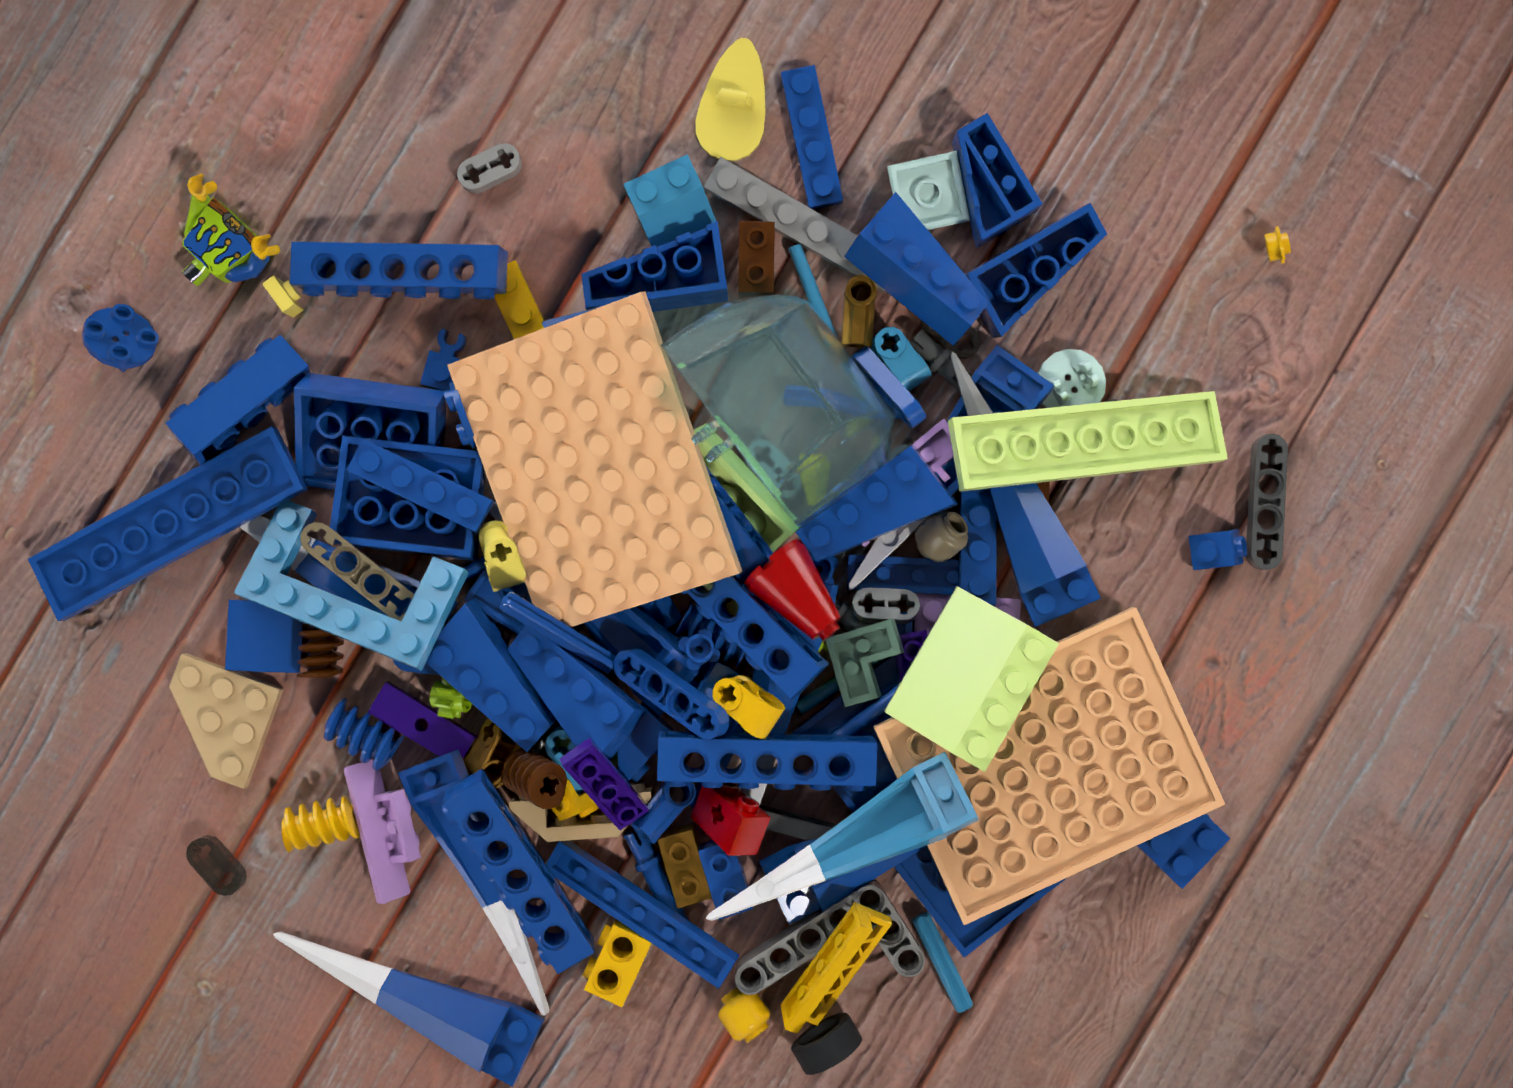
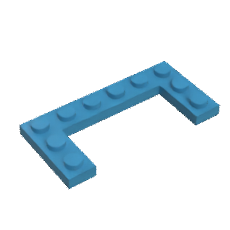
[234,500,469,671]

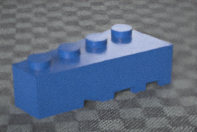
[844,192,989,346]
[965,203,1107,338]
[581,221,728,312]
[165,335,311,465]
[796,445,958,561]
[426,597,556,752]
[507,625,647,760]

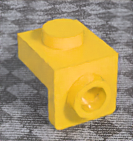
[552,779,599,821]

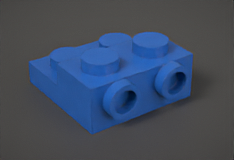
[1137,814,1230,889]

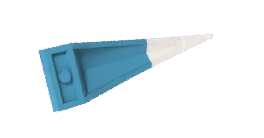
[706,752,979,921]

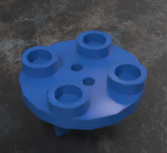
[82,304,159,372]
[443,382,477,450]

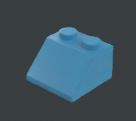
[623,154,716,247]

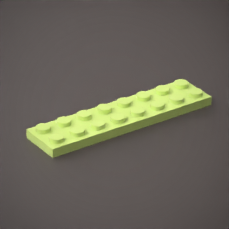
[948,391,1228,492]

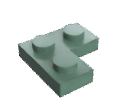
[825,618,905,707]

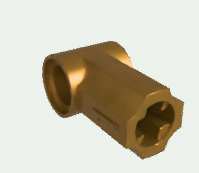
[841,275,877,348]

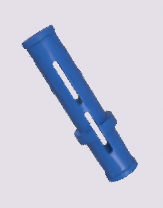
[623,830,689,921]

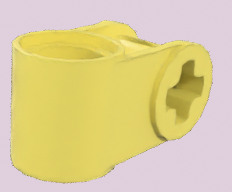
[478,520,526,592]

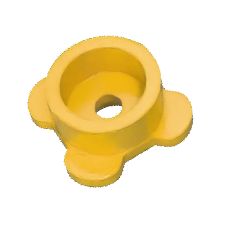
[1264,226,1291,264]

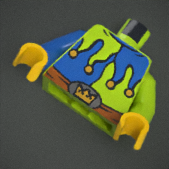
[182,173,280,287]

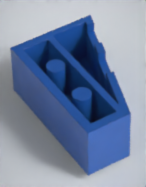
[952,113,1043,249]

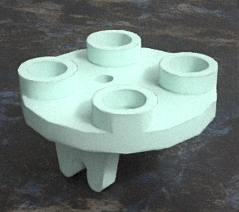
[1037,349,1106,408]

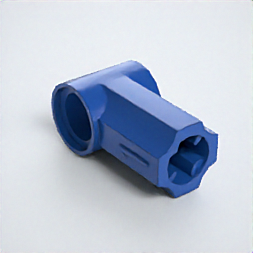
[630,781,696,844]

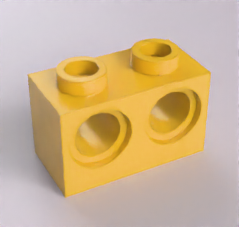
[582,919,652,1007]

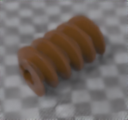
[297,621,344,678]
[501,749,567,809]

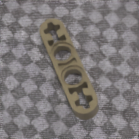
[300,522,414,622]

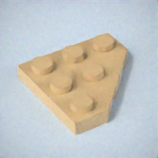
[169,653,284,789]

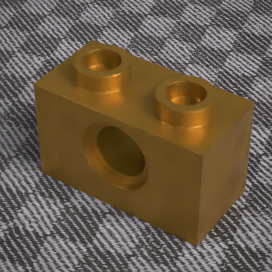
[657,823,712,908]

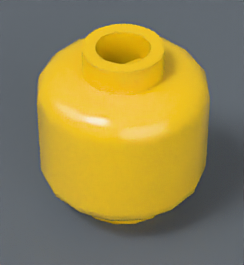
[718,987,770,1043]

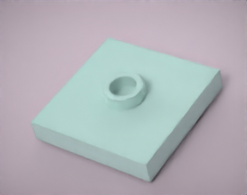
[887,151,970,230]

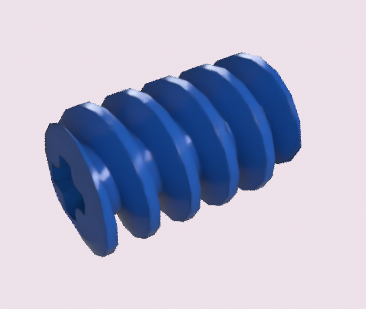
[674,603,755,669]
[324,698,404,771]

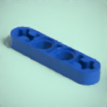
[613,648,729,740]

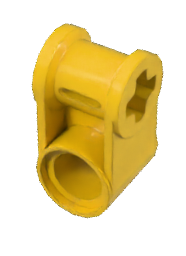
[712,675,785,739]

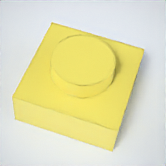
[262,275,304,318]

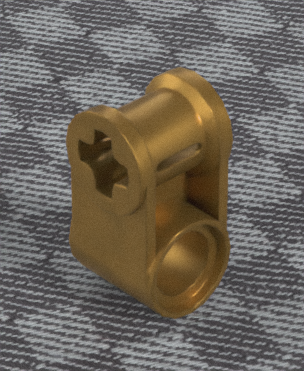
[464,718,523,788]

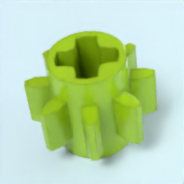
[430,678,472,719]

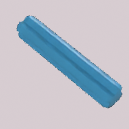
[913,912,973,1013]

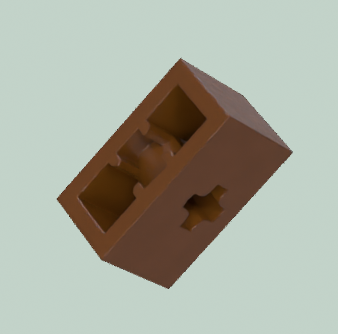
[738,221,775,300]

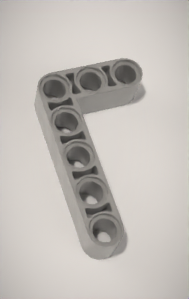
[735,880,925,995]

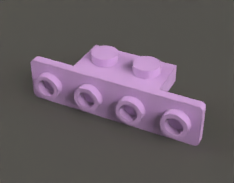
[344,759,421,904]

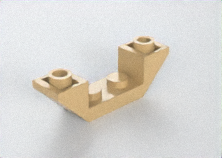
[509,782,654,842]

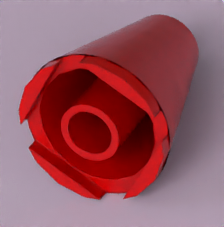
[744,539,841,641]

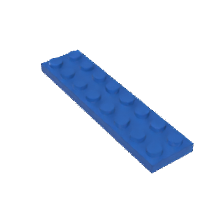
[28,426,308,621]

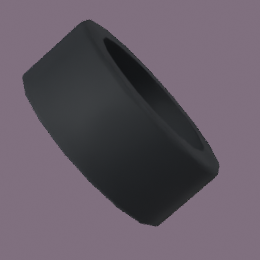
[791,1013,862,1075]

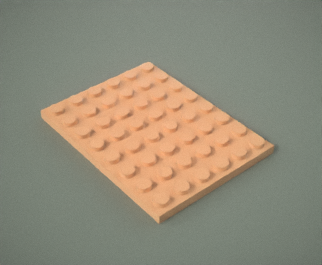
[447,292,742,627]
[873,607,1225,925]

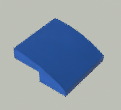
[225,599,303,673]

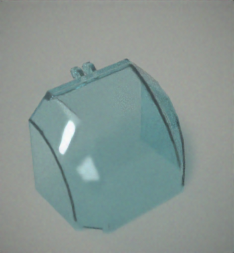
[661,295,896,527]

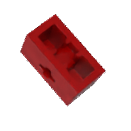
[690,783,771,856]

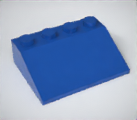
[294,373,446,490]
[330,436,484,561]

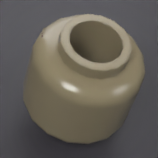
[915,510,968,563]

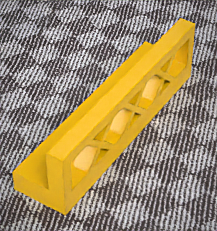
[780,902,892,1034]

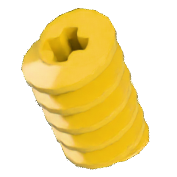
[281,795,360,852]

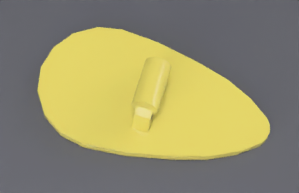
[695,38,766,161]

